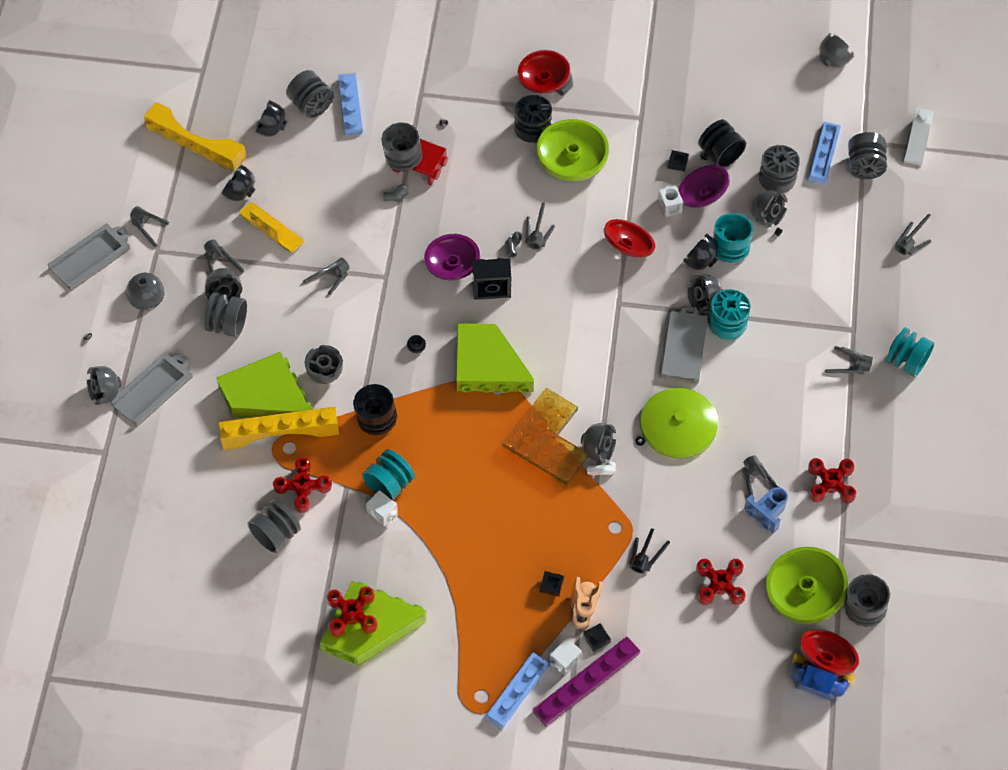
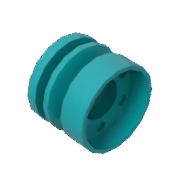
[713,213,753,263]
[708,289,751,340]
[886,327,935,377]
[362,449,415,500]

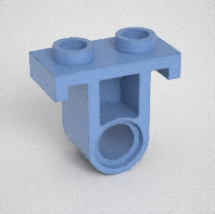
[744,487,788,534]

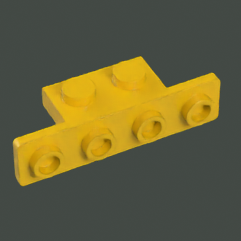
[239,202,304,253]

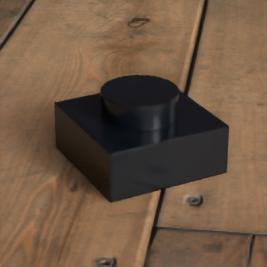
[667,150,689,172]
[540,571,564,597]
[583,623,611,652]

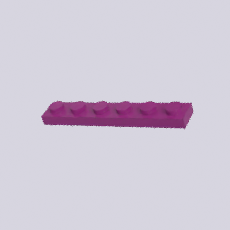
[532,636,640,727]

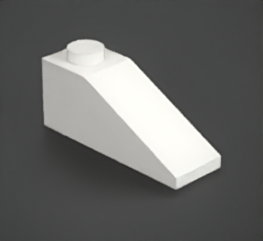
[904,107,934,166]

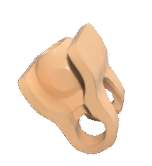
[570,577,603,629]

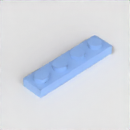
[338,73,363,135]

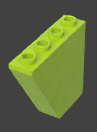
[457,323,534,393]
[216,352,313,418]
[320,581,427,666]

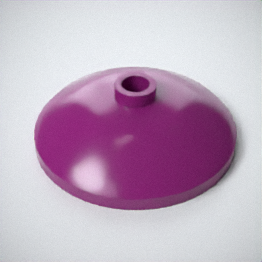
[678,165,730,208]
[424,234,480,280]

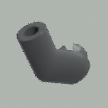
[557,73,573,96]
[383,184,409,202]
[505,232,523,258]

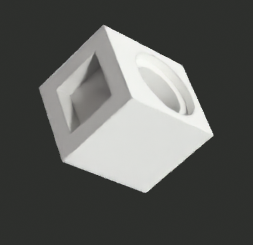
[658,186,683,217]
[366,490,398,527]
[550,638,582,676]

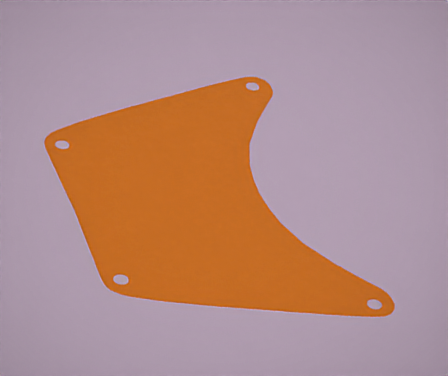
[271,380,633,714]

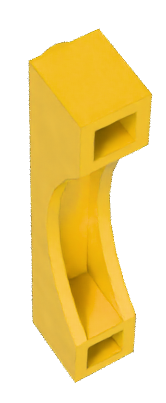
[144,102,246,171]
[219,407,339,450]

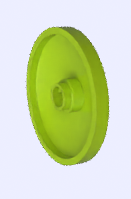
[537,119,609,181]
[640,388,718,459]
[766,547,848,624]

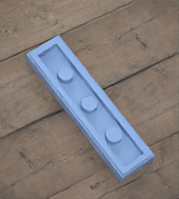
[808,122,841,184]
[486,652,550,730]

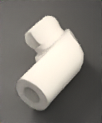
[587,461,616,475]

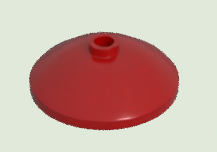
[518,50,570,93]
[603,219,656,258]
[800,629,859,676]

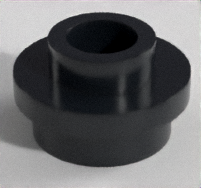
[407,335,426,353]

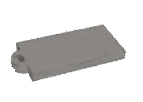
[48,223,130,291]
[661,306,708,383]
[110,352,193,427]

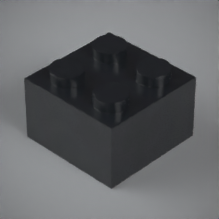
[472,258,512,300]

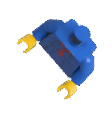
[791,652,855,702]

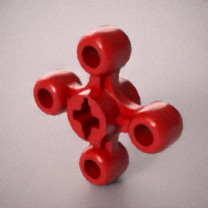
[273,457,332,513]
[808,458,856,503]
[696,559,746,605]
[326,586,378,637]

